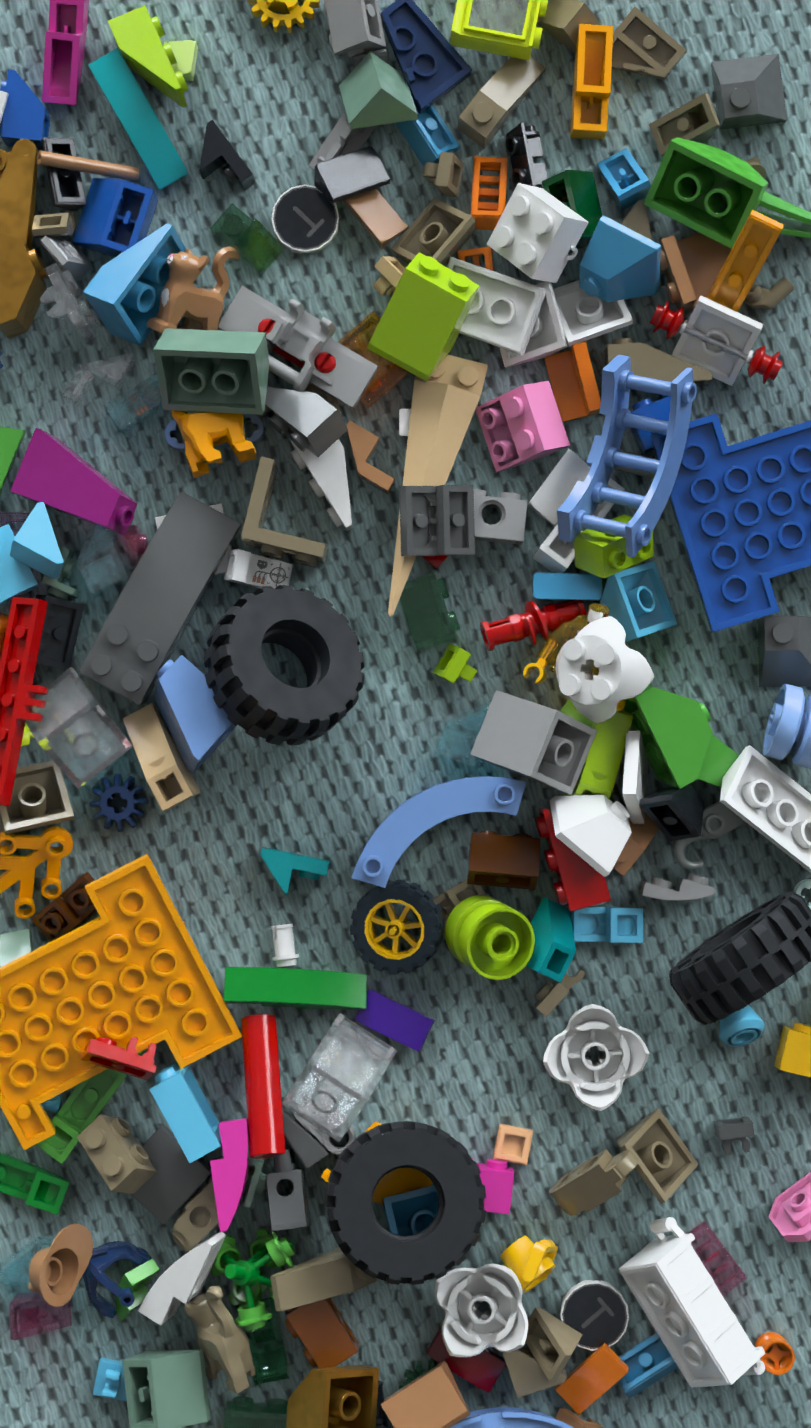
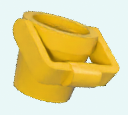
[500,1235,558,1294]

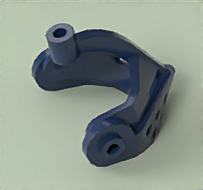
[82,1241,152,1318]

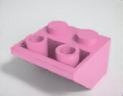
[475,381,570,472]

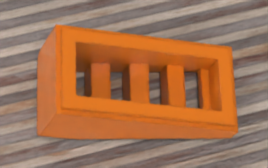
[471,156,508,230]

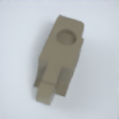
[549,1149,638,1216]
[172,1165,254,1253]

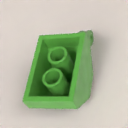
[643,137,811,249]

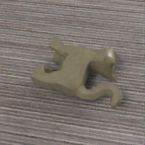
[184,1286,255,1394]

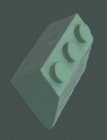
[153,328,269,415]

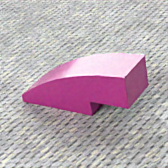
[42,0,89,105]
[210,1118,250,1232]

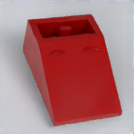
[534,807,611,912]

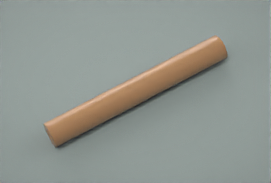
[37,150,140,181]

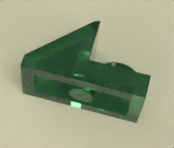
[210,203,284,275]

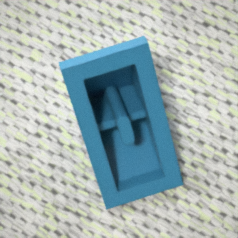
[597,148,651,211]

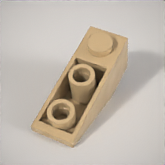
[123,703,201,811]

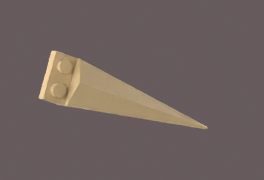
[388,355,488,617]

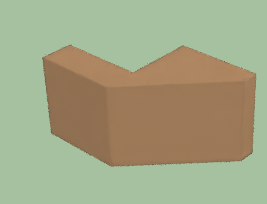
[346,421,395,495]

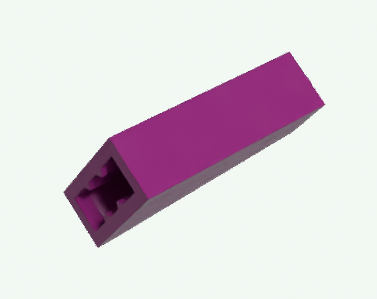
[10,428,137,536]

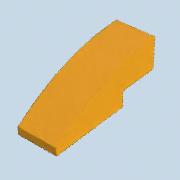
[570,24,613,140]

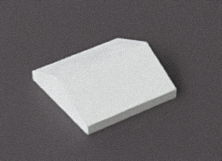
[553,280,633,347]
[499,281,568,368]

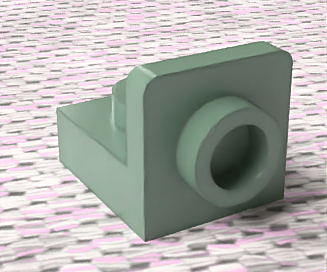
[42,544,80,600]

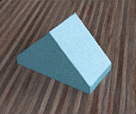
[10,502,64,579]

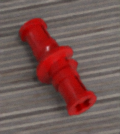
[480,600,587,651]

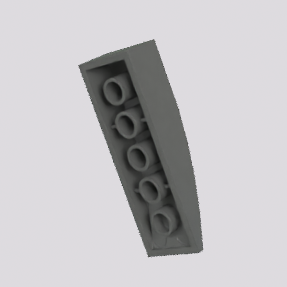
[79,491,242,705]

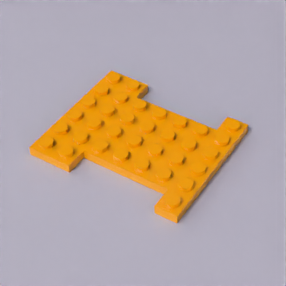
[0,854,242,1150]

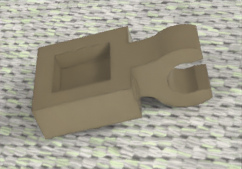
[534,969,585,1017]

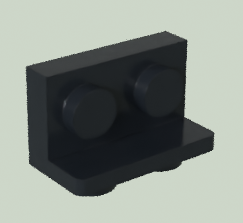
[35,594,84,671]

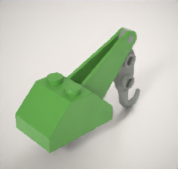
[623,686,745,870]

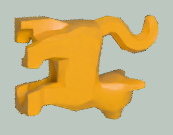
[171,410,257,478]

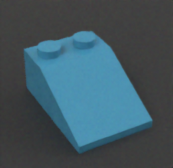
[83,223,186,346]

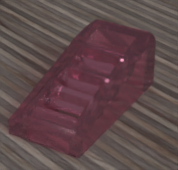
[687,1221,748,1296]

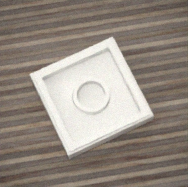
[622,731,648,824]

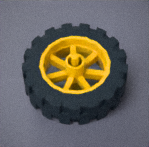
[350,879,445,975]

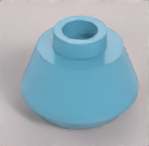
[719,1006,765,1047]

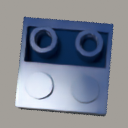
[72,178,158,257]

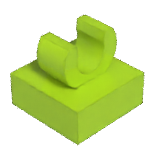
[432,643,477,684]

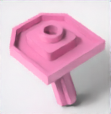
[769,1172,811,1242]

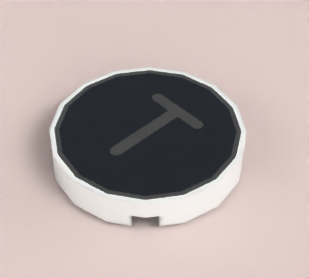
[271,184,339,254]
[560,1280,629,1351]

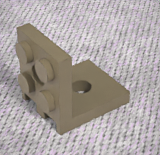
[241,457,328,568]

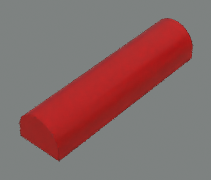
[241,1014,285,1159]

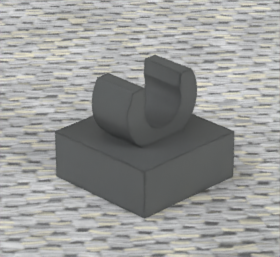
[714,1117,755,1155]

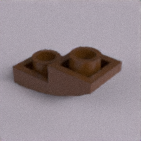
[32,872,96,942]

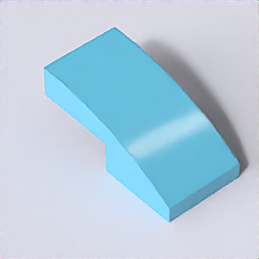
[570,907,643,943]

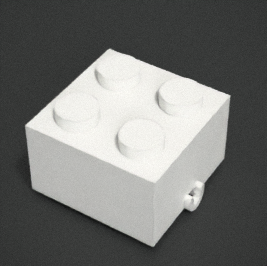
[487,183,589,283]

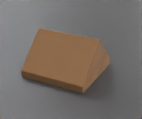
[380,1360,470,1428]

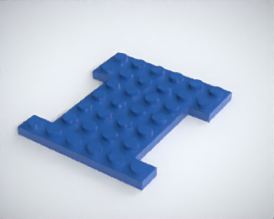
[649,413,811,633]

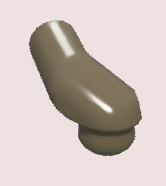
[744,277,794,310]

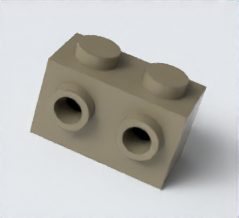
[77,1114,157,1195]

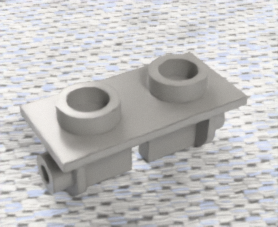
[308,112,374,170]

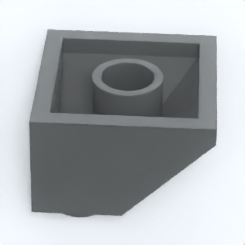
[711,54,787,130]
[758,616,811,687]

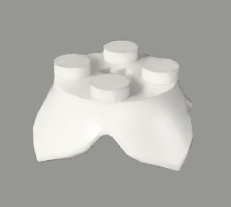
[555,616,654,723]
[543,1004,650,1111]
[435,1263,528,1357]

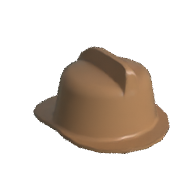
[28,1223,93,1307]

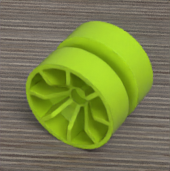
[445,895,535,980]

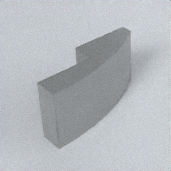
[638,873,716,901]

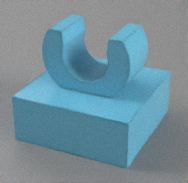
[93,1358,127,1401]

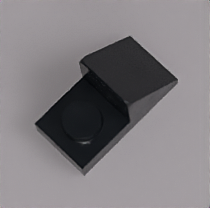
[199,120,255,191]

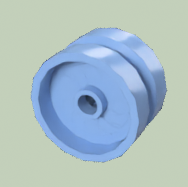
[762,684,811,769]

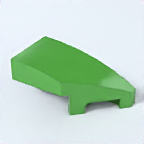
[116,1258,160,1321]

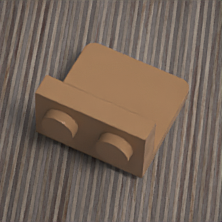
[659,233,730,311]

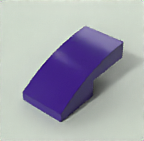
[354,989,435,1051]

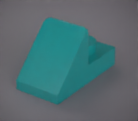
[260,847,330,895]

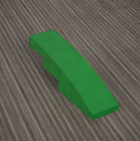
[224,967,368,1010]

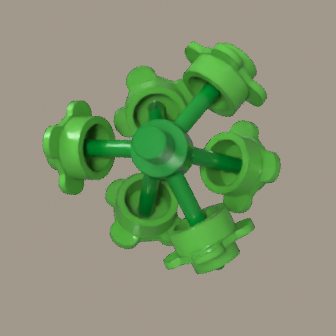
[210,1228,296,1330]

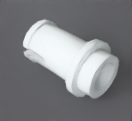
[271,923,299,967]

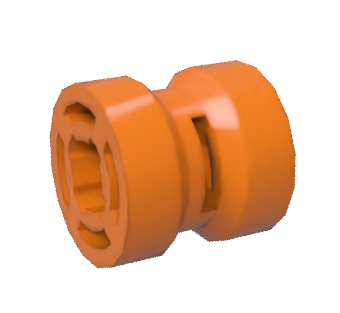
[755,1332,795,1375]

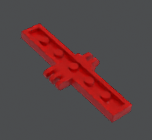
[0,597,48,807]

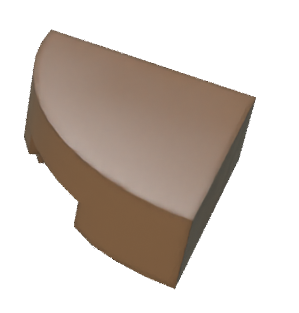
[555,1408,603,1428]

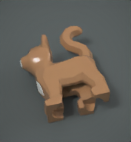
[146,247,240,333]

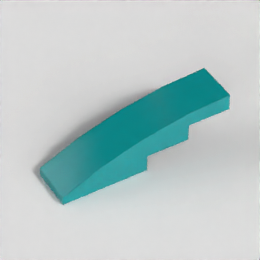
[88,48,188,190]

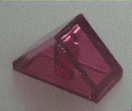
[9,1292,72,1340]

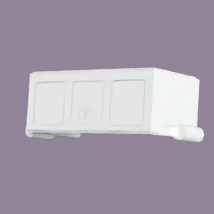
[619,1217,765,1388]

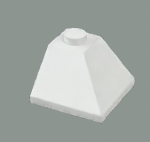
[550,795,632,877]

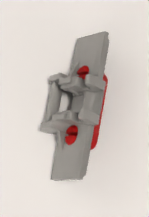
[218,286,379,408]

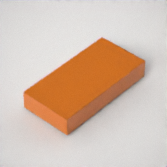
[555,1343,629,1415]

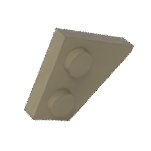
[612,7,687,80]

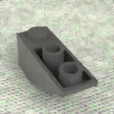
[256,387,348,457]

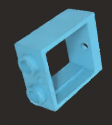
[149,1062,222,1163]

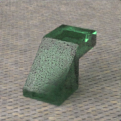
[244,1297,289,1385]

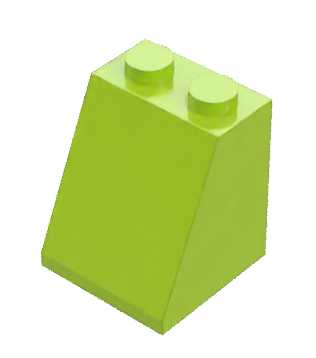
[367,252,480,382]

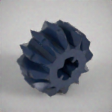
[90,774,149,832]

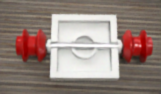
[649,295,783,386]

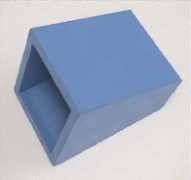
[153,655,236,775]

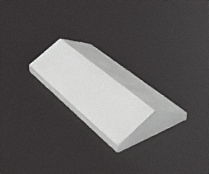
[720,745,811,873]

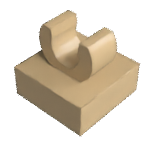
[373,256,406,296]

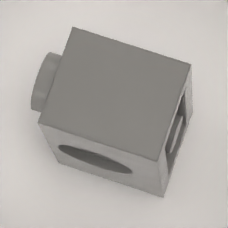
[473,489,528,545]

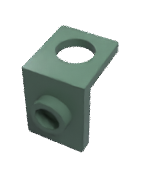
[244,1157,267,1208]

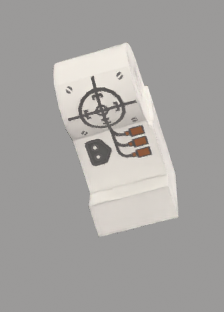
[224,549,293,589]

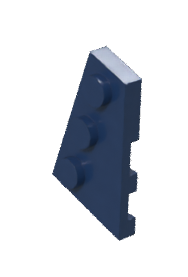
[381,0,472,114]

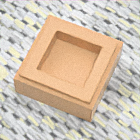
[493,1123,533,1165]

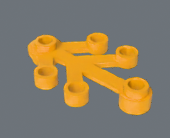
[0,826,73,919]

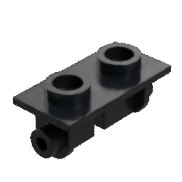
[506,123,548,188]

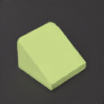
[164,40,198,81]

